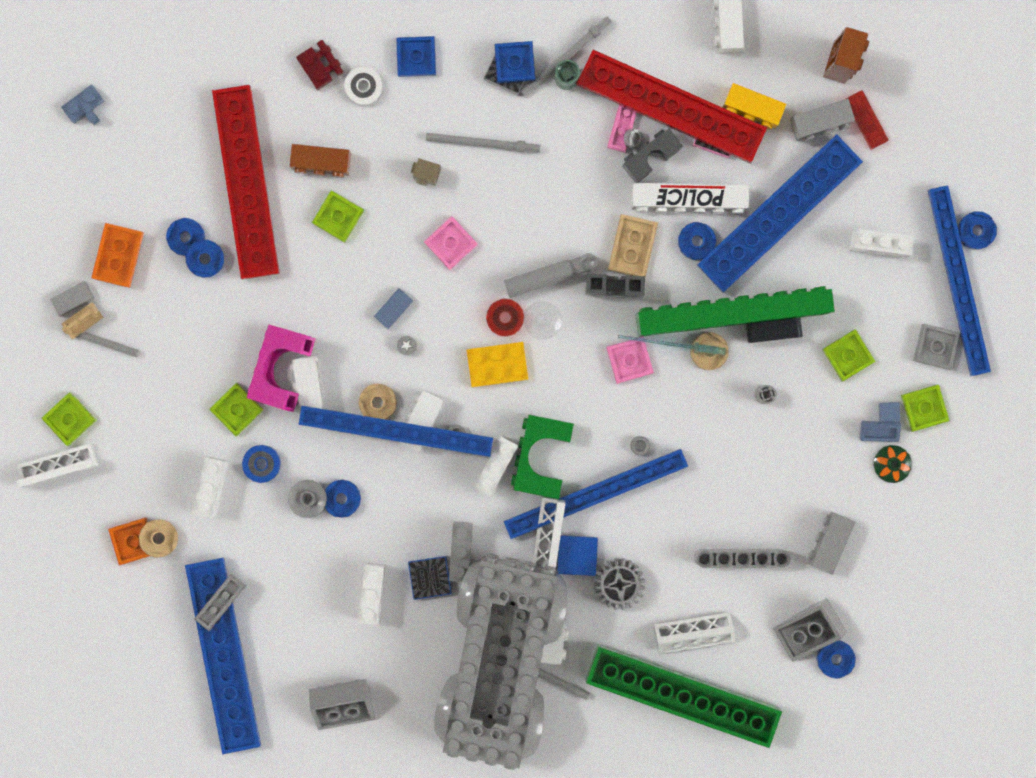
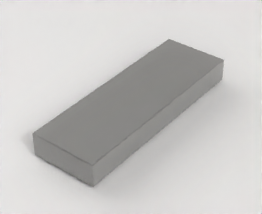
[194,573,247,631]

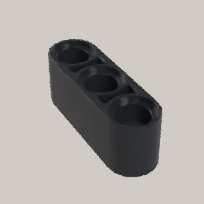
[746,318,803,343]

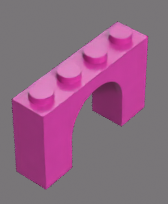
[247,324,316,412]

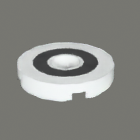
[344,66,383,106]

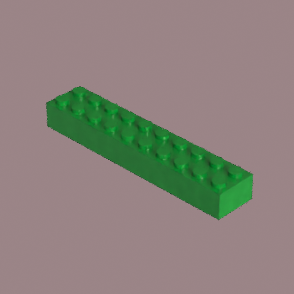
[635,286,835,337]
[585,644,782,748]

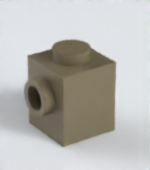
[411,158,441,186]

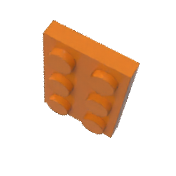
[91,223,144,288]

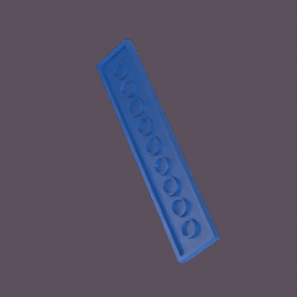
[697,134,863,293]
[185,557,261,755]

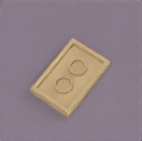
[608,214,658,277]

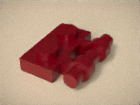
[296,40,344,90]

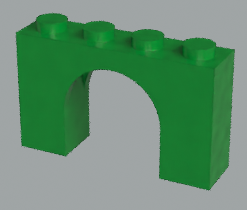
[511,414,574,499]

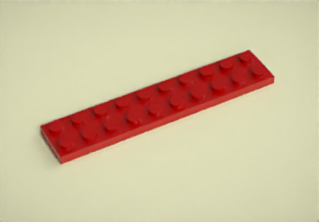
[577,49,767,164]
[212,85,280,280]

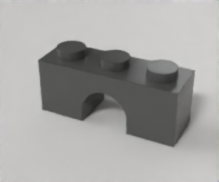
[622,128,683,183]
[585,273,645,297]

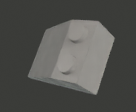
[773,598,847,662]

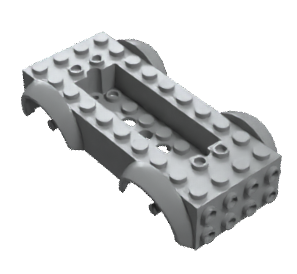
[434,554,567,770]

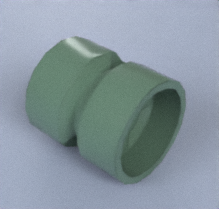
[554,59,580,90]

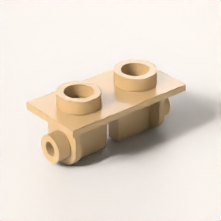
[61,302,104,340]

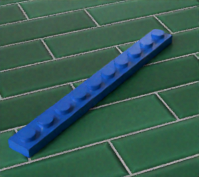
[927,185,991,376]
[298,406,493,457]
[503,449,688,539]

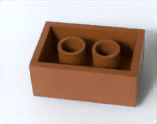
[823,27,870,84]

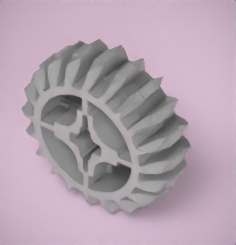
[594,558,645,610]

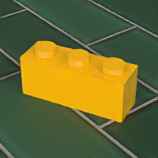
[722,83,787,130]

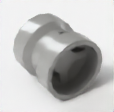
[754,385,777,404]

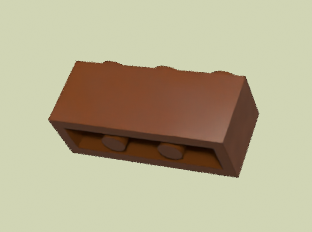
[289,144,351,178]

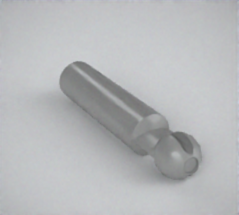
[504,253,598,298]

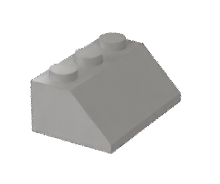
[309,679,375,730]

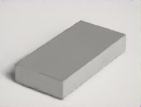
[50,281,95,316]

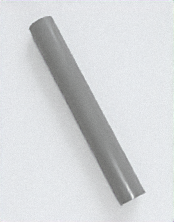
[81,332,139,357]

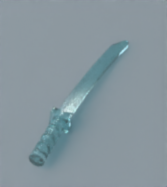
[618,335,726,355]

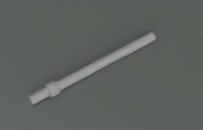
[520,16,612,97]
[426,133,540,153]
[496,654,590,700]

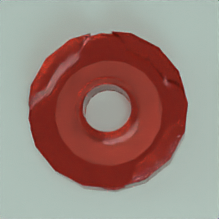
[486,298,525,337]

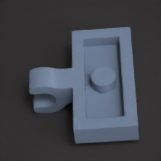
[61,84,104,125]

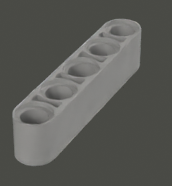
[694,549,791,568]

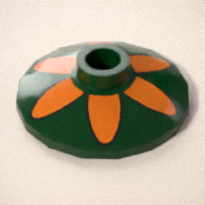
[873,445,912,483]

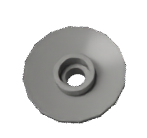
[288,480,327,518]

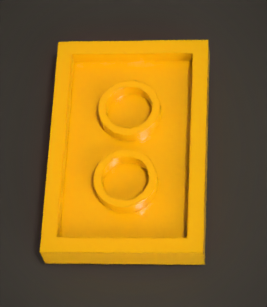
[466,342,528,387]

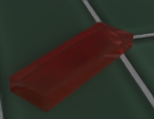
[846,90,889,150]

